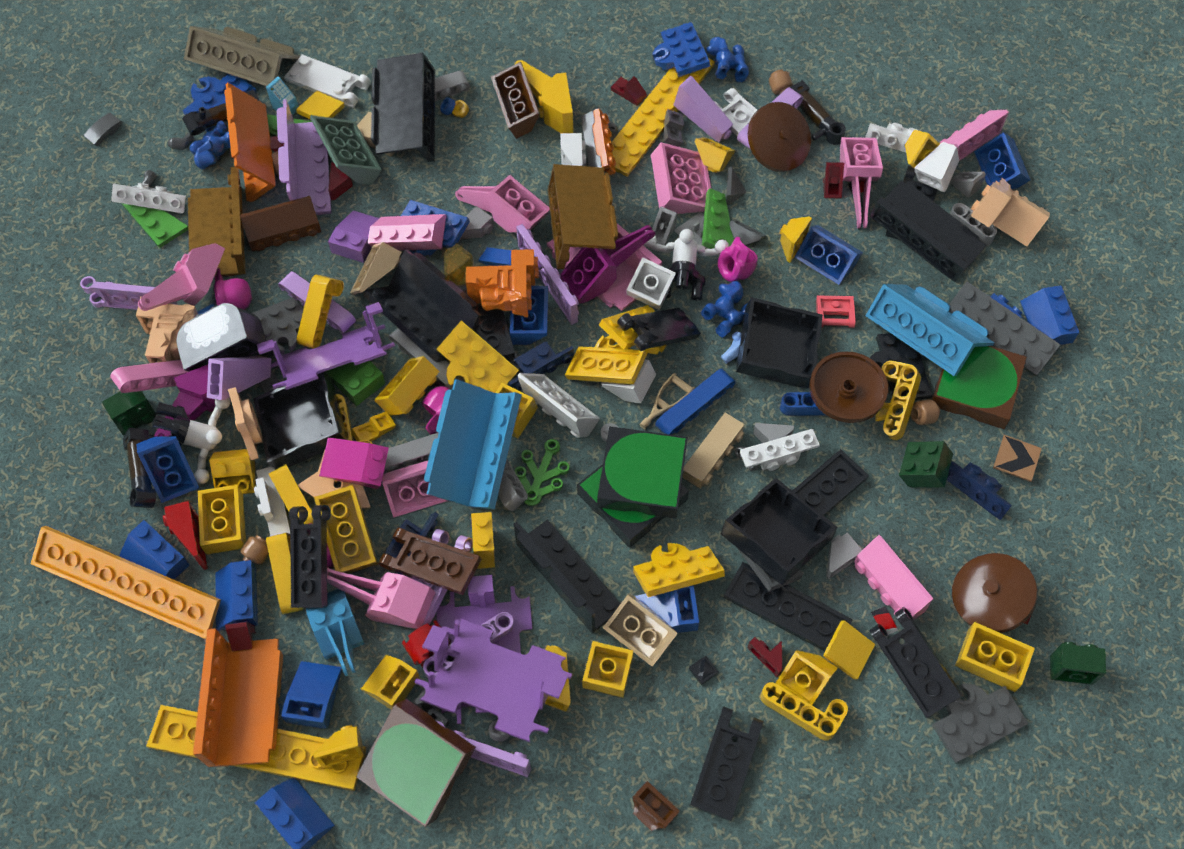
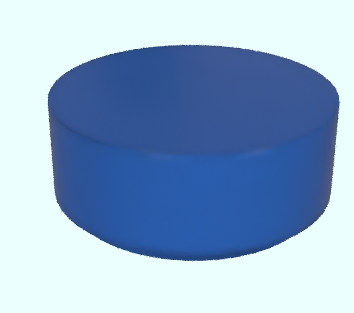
[440,97,455,115]

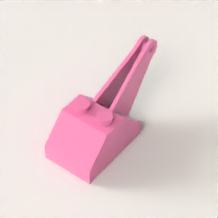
[840,137,883,229]
[455,175,550,232]
[138,243,225,311]
[327,568,436,629]

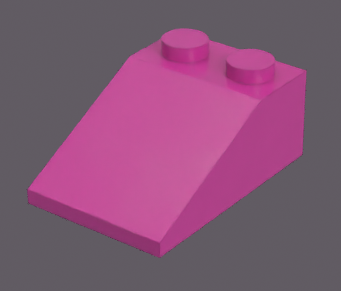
[319,438,389,489]

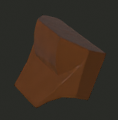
[632,781,680,831]

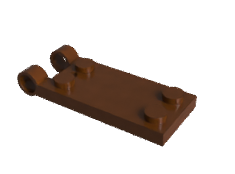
[378,528,482,595]

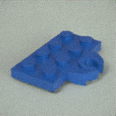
[653,22,710,77]
[183,74,257,132]
[401,200,470,256]

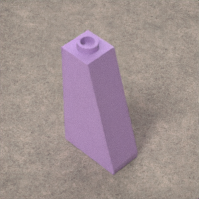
[673,76,733,142]
[207,356,271,400]

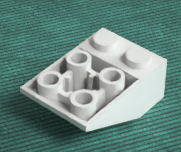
[561,133,586,166]

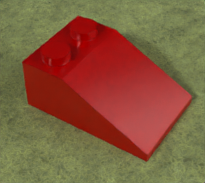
[163,501,208,570]

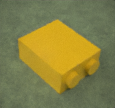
[471,512,495,569]

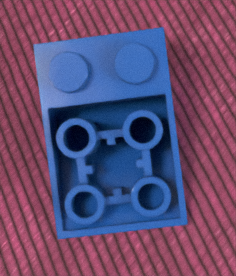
[635,585,699,633]
[281,661,342,729]

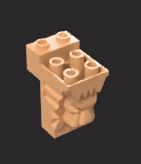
[971,178,1050,246]
[136,297,198,363]

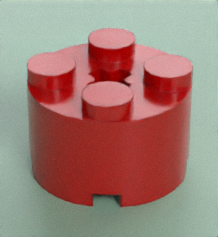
[402,620,451,668]

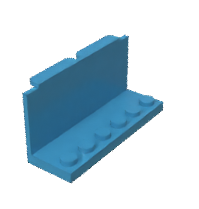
[865,284,995,376]
[424,379,522,510]

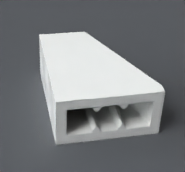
[914,142,959,192]

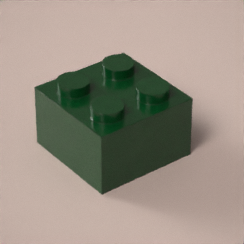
[102,391,156,435]
[899,441,953,487]
[1050,642,1106,685]

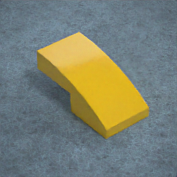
[352,411,396,442]

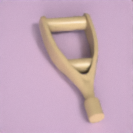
[639,373,695,429]

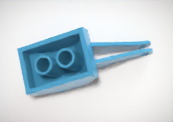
[306,589,365,676]

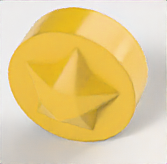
[452,100,469,118]

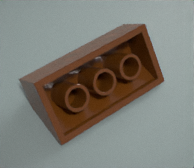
[491,62,540,139]
[240,196,321,251]

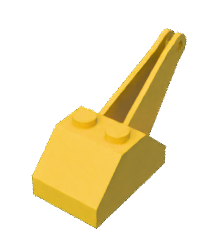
[514,60,573,134]

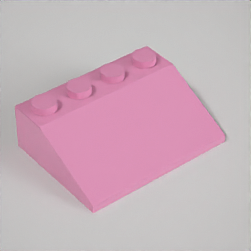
[651,142,711,214]

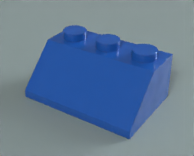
[974,132,1030,189]
[795,225,863,285]
[510,286,548,345]
[1020,286,1079,345]
[136,436,200,503]
[119,520,189,579]
[215,560,258,631]
[255,778,335,849]

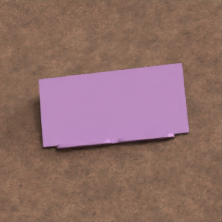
[277,99,331,215]

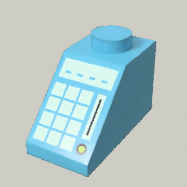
[266,77,299,115]

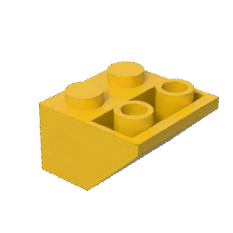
[209,449,256,494]
[361,655,420,710]

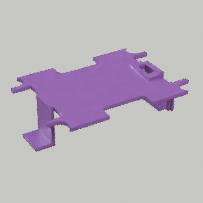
[257,302,395,390]
[437,575,532,724]
[415,618,572,742]

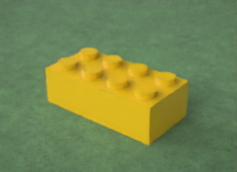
[314,485,378,574]

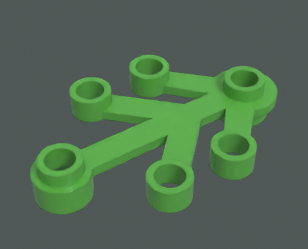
[515,439,570,506]

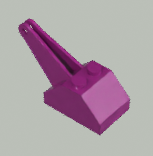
[560,225,655,303]
[154,357,231,437]

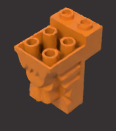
[466,249,539,317]

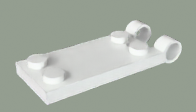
[284,55,372,108]
[714,88,757,136]

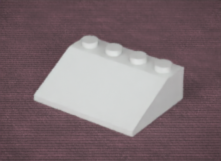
[517,373,600,438]

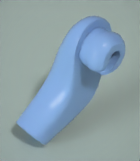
[721,332,741,364]

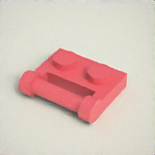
[816,296,855,328]

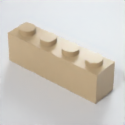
[682,413,745,489]

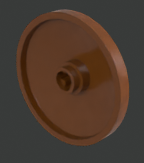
[748,102,811,172]
[810,351,888,423]
[952,553,1038,633]

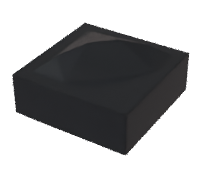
[689,656,718,685]

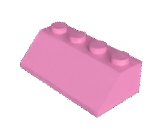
[940,110,1009,161]
[368,214,446,251]
[382,460,448,518]
[854,535,933,619]

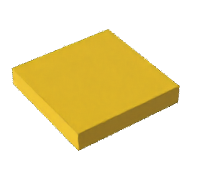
[296,91,345,120]
[823,620,875,679]

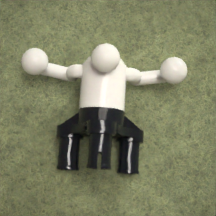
[644,229,729,301]
[148,398,231,484]

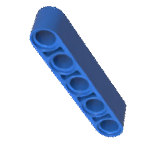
[655,368,736,435]
[780,392,825,416]

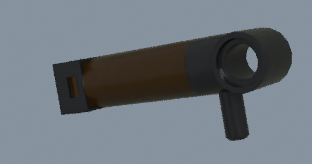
[790,80,846,145]
[182,89,260,136]
[123,427,156,508]

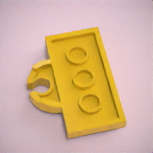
[599,305,666,354]
[436,321,519,393]
[565,335,647,384]
[633,543,725,597]

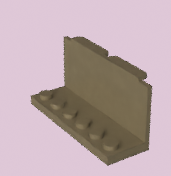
[184,26,300,86]

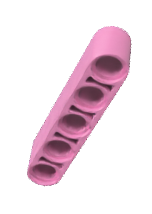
[110,360,188,393]

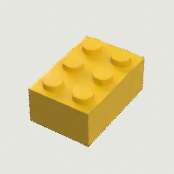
[374,356,440,416]
[198,485,246,555]
[955,622,1035,692]

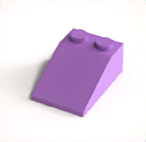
[328,211,379,263]

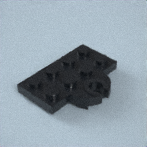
[870,333,932,400]

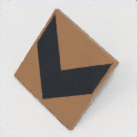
[993,435,1042,482]

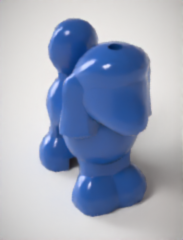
[706,37,749,82]
[189,120,231,170]
[701,281,748,338]

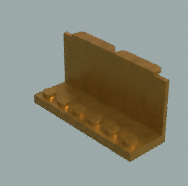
[548,164,618,269]
[188,167,246,277]

